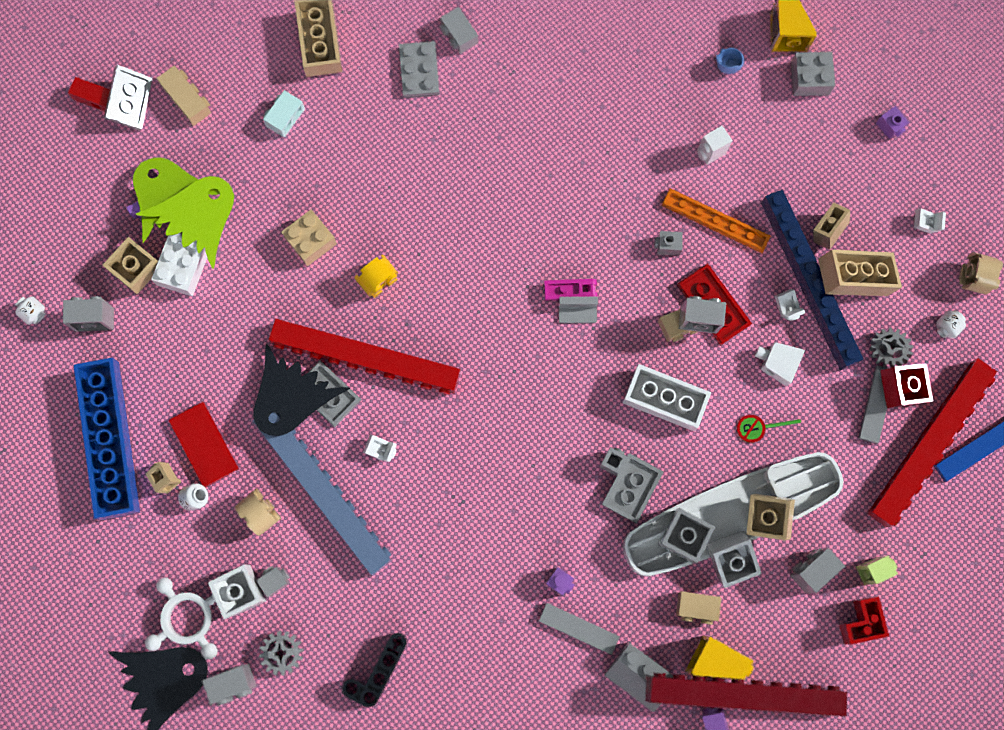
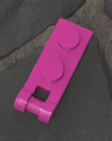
[544,279,598,301]

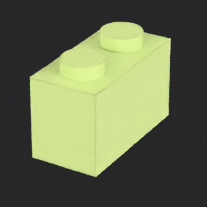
[856,556,898,585]

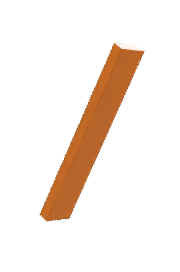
[661,188,771,253]

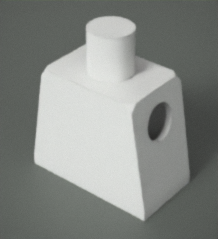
[755,342,805,386]

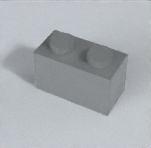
[439,7,478,54]

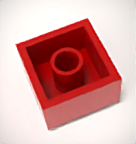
[880,363,933,408]

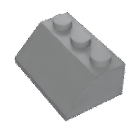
[604,643,673,712]

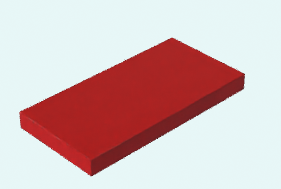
[677,263,752,346]
[169,402,239,488]

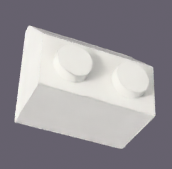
[208,565,266,619]

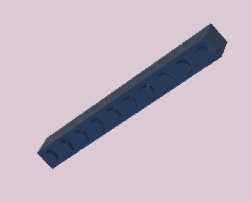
[761,189,864,371]

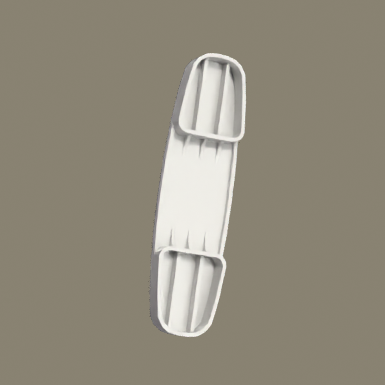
[622,452,843,577]

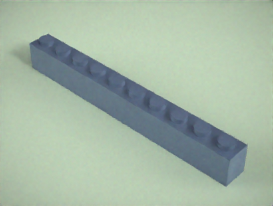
[253,412,391,576]

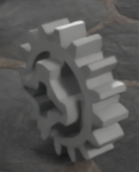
[869,328,913,368]
[259,631,304,676]

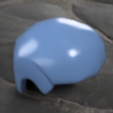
[716,48,744,75]

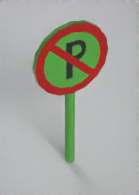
[737,415,801,443]

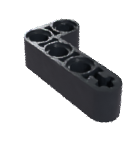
[342,633,408,708]

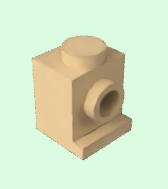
[145,462,181,494]

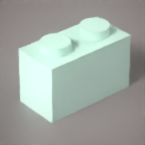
[263,90,305,138]

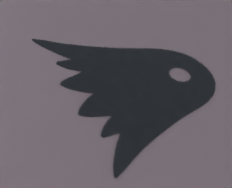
[253,344,350,436]
[108,647,208,730]

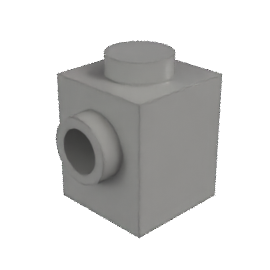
[654,231,683,255]
[599,447,628,476]
[256,566,290,597]

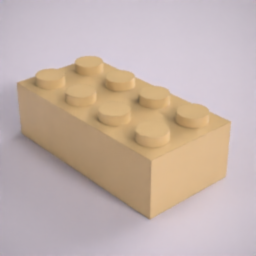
[294,0,343,77]
[818,250,902,296]

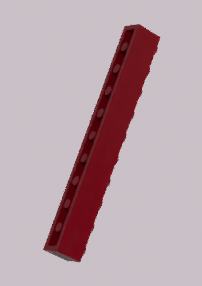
[645,672,847,717]

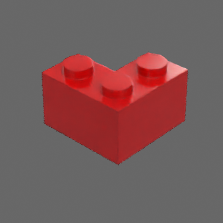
[839,596,890,645]

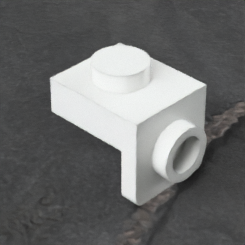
[914,209,946,234]
[775,289,805,321]
[363,435,397,462]

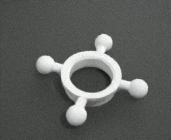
[145,578,217,660]

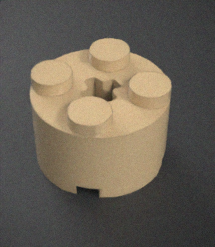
[959,252,1003,295]
[234,488,281,536]

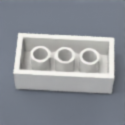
[151,232,207,297]
[623,364,711,431]

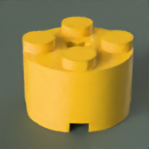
[354,254,398,298]

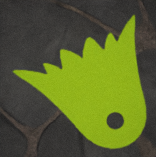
[133,157,220,243]
[135,176,234,269]

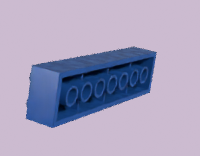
[74,358,140,521]

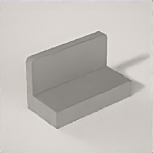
[559,297,598,323]

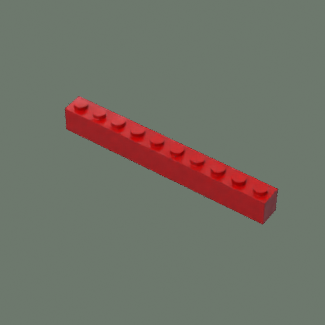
[269,318,461,395]
[867,358,997,527]

